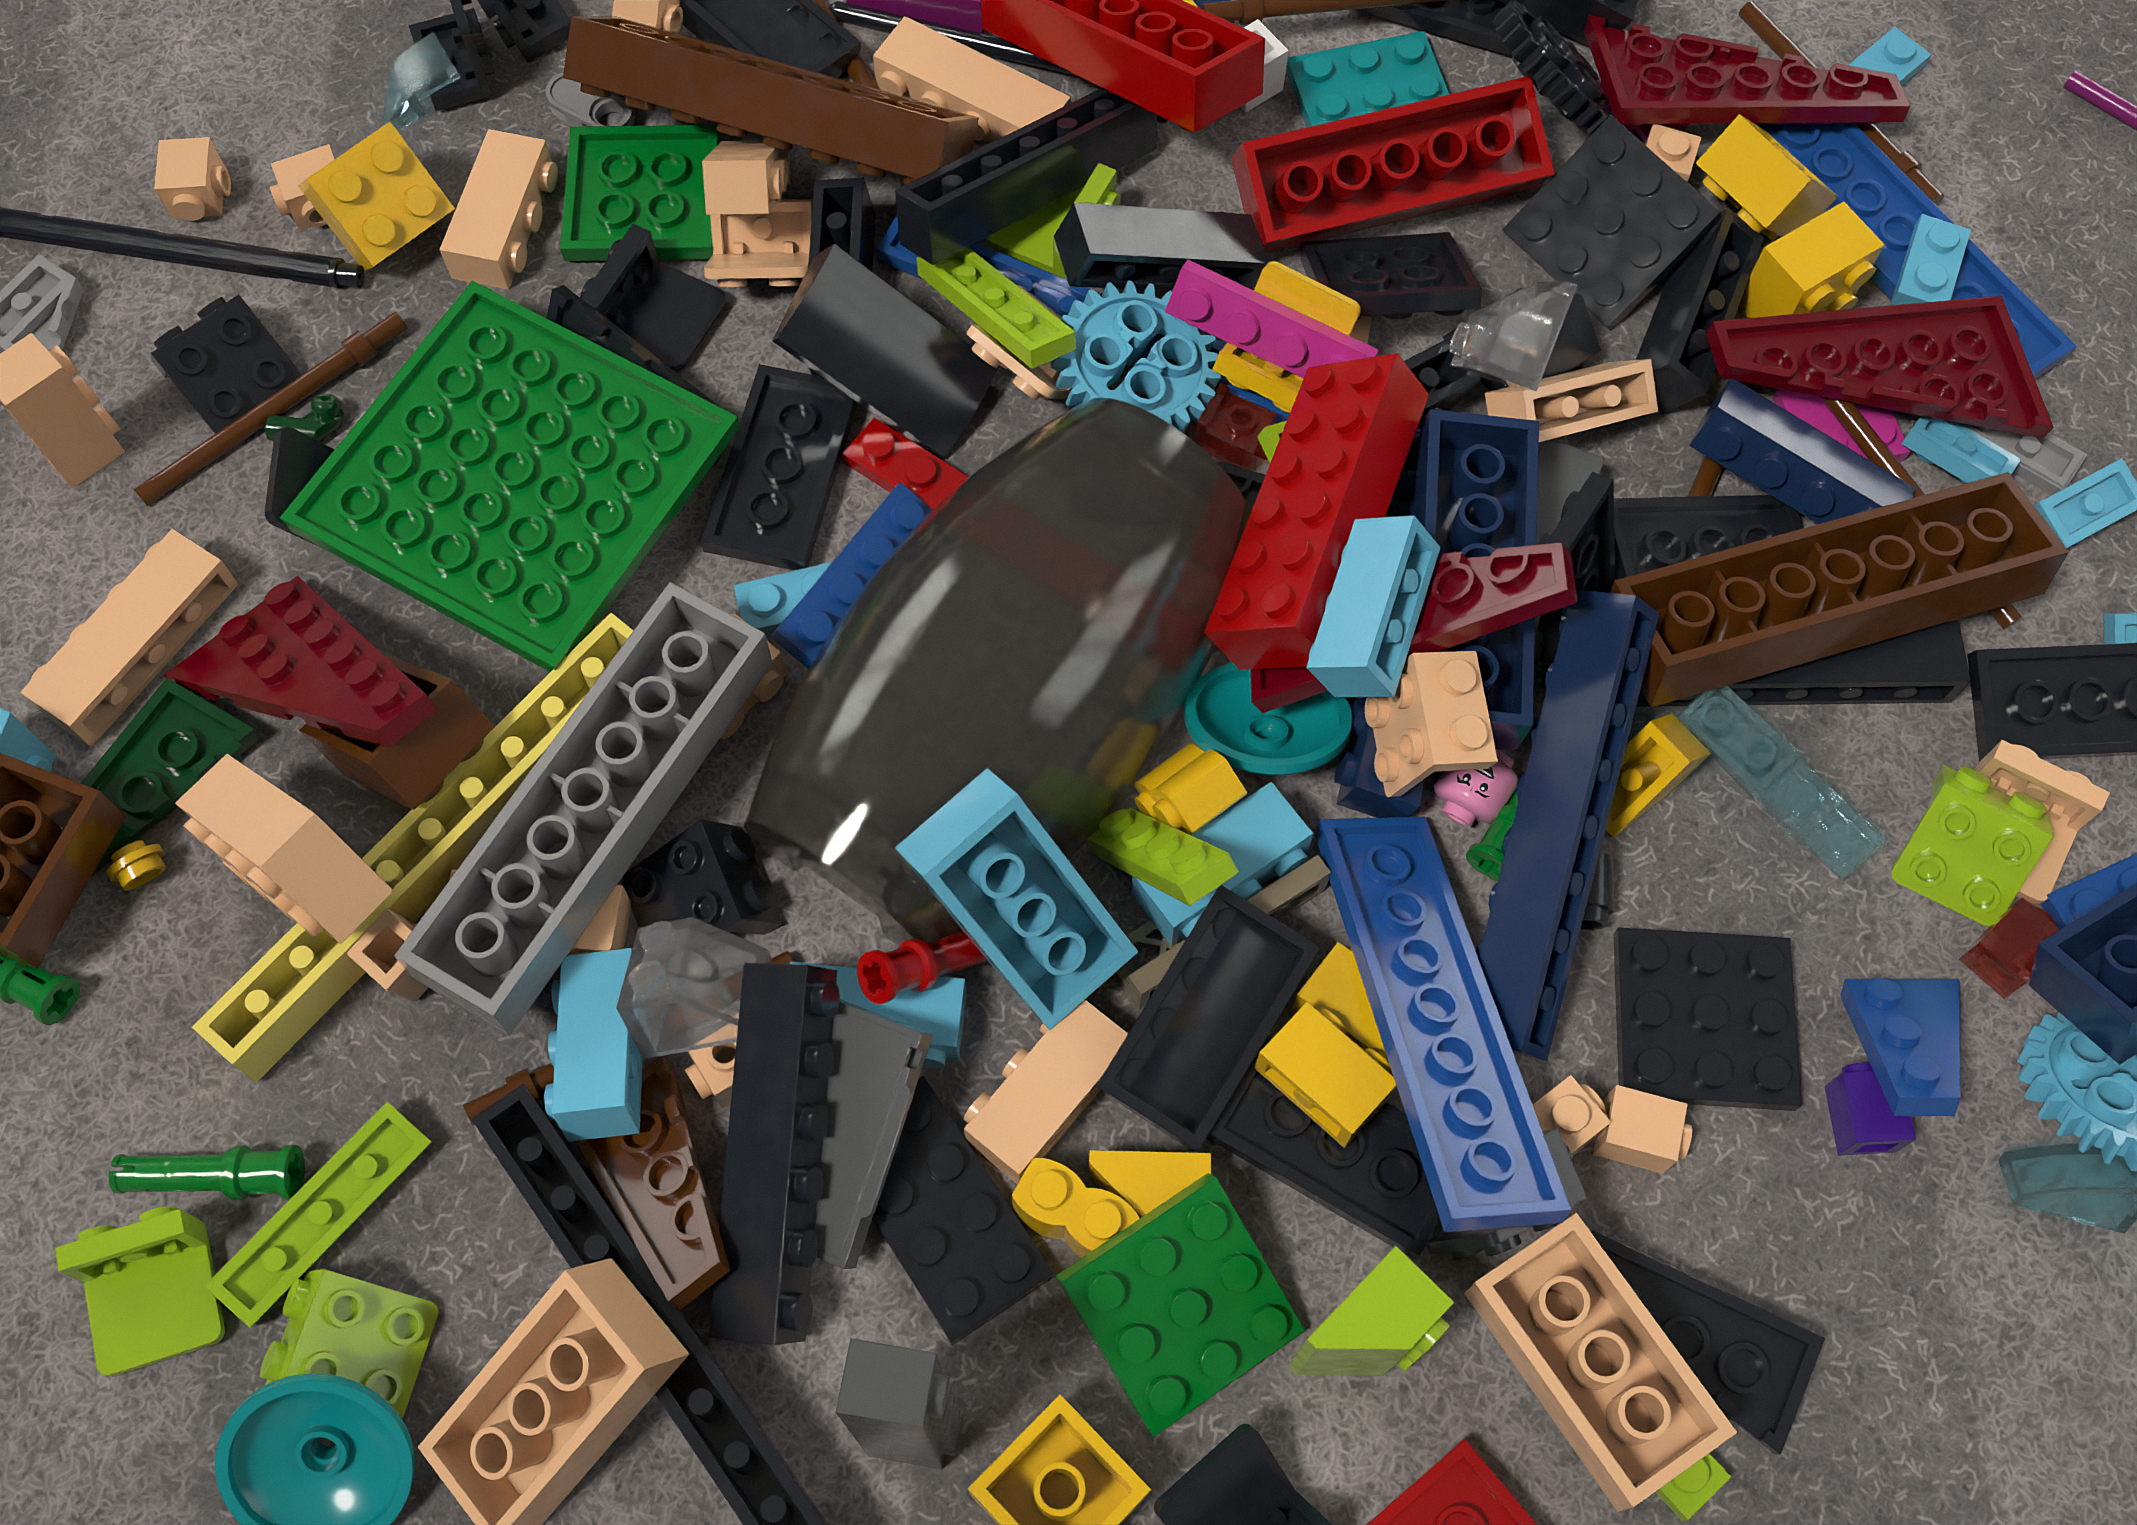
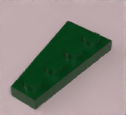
[81,678,262,877]

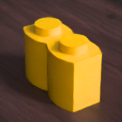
[1134,743,1247,836]
[1012,1158,1140,1258]

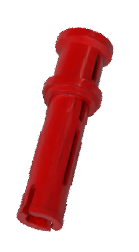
[857,931,988,1004]

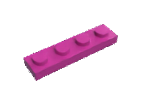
[1165,260,1379,378]

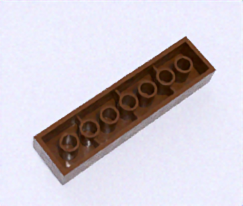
[563,16,979,185]
[1610,472,2069,707]

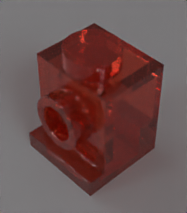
[1194,383,1276,471]
[1959,897,2059,999]

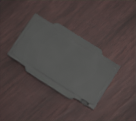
[815,999,933,1269]

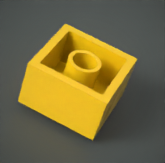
[1696,114,1838,241]
[298,121,455,271]
[1738,202,1885,318]
[967,1395,1151,1525]

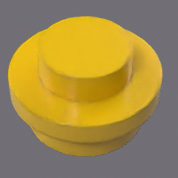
[106,840,166,891]

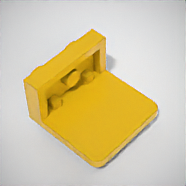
[1212,261,1361,413]

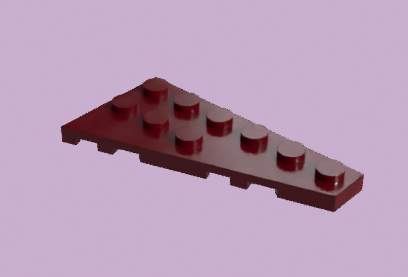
[1584,15,1910,126]
[1706,296,2054,438]
[1251,543,1577,713]
[163,576,437,747]

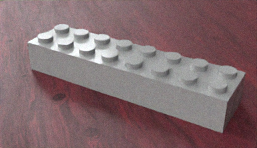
[394,582,773,1036]

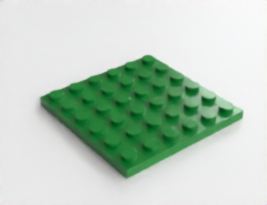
[280,281,740,672]

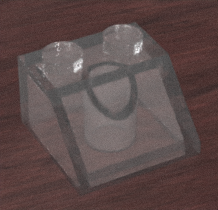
[1449,282,1577,391]
[616,917,772,1059]

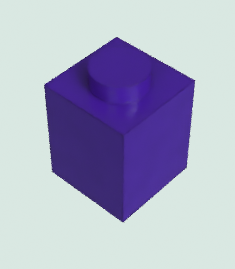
[1824,1062,1916,1156]

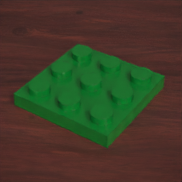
[560,125,721,261]
[1055,1173,1305,1437]

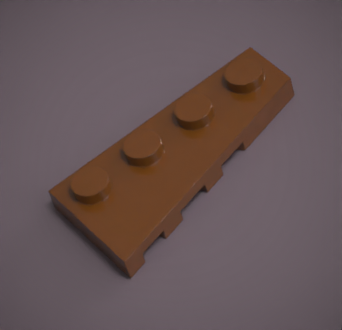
[575,1054,730,1310]

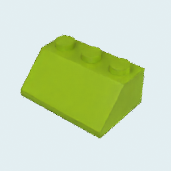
[1288,1246,1454,1376]

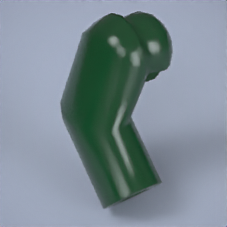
[265,393,344,441]

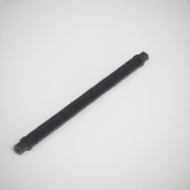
[0,207,364,289]

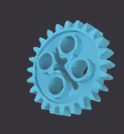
[1051,281,1221,444]
[2017,1012,2137,1172]

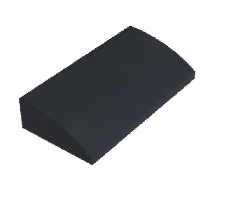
[679,0,861,78]
[772,244,999,459]
[1095,885,1321,1151]

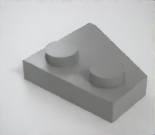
[0,254,84,353]

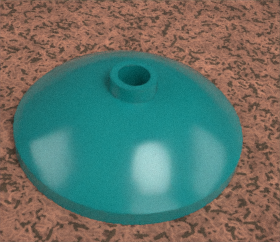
[1184,663,1352,776]
[215,1373,415,1525]

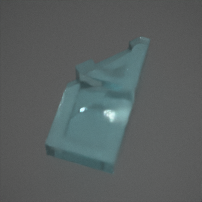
[382,32,461,130]

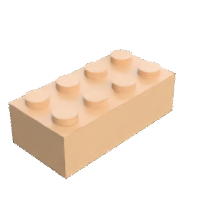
[175,754,394,944]
[1464,1213,1737,1512]
[418,1258,689,1525]

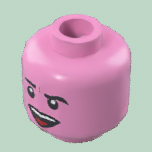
[1434,749,1518,828]

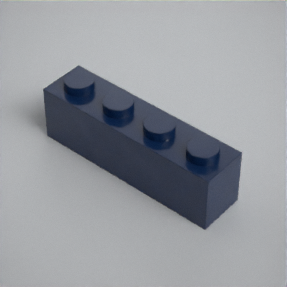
[1689,378,1915,524]

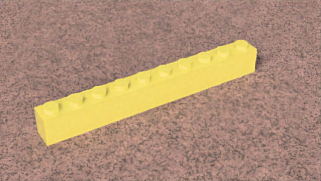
[191,613,634,1083]

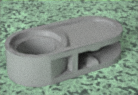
[545,73,636,126]

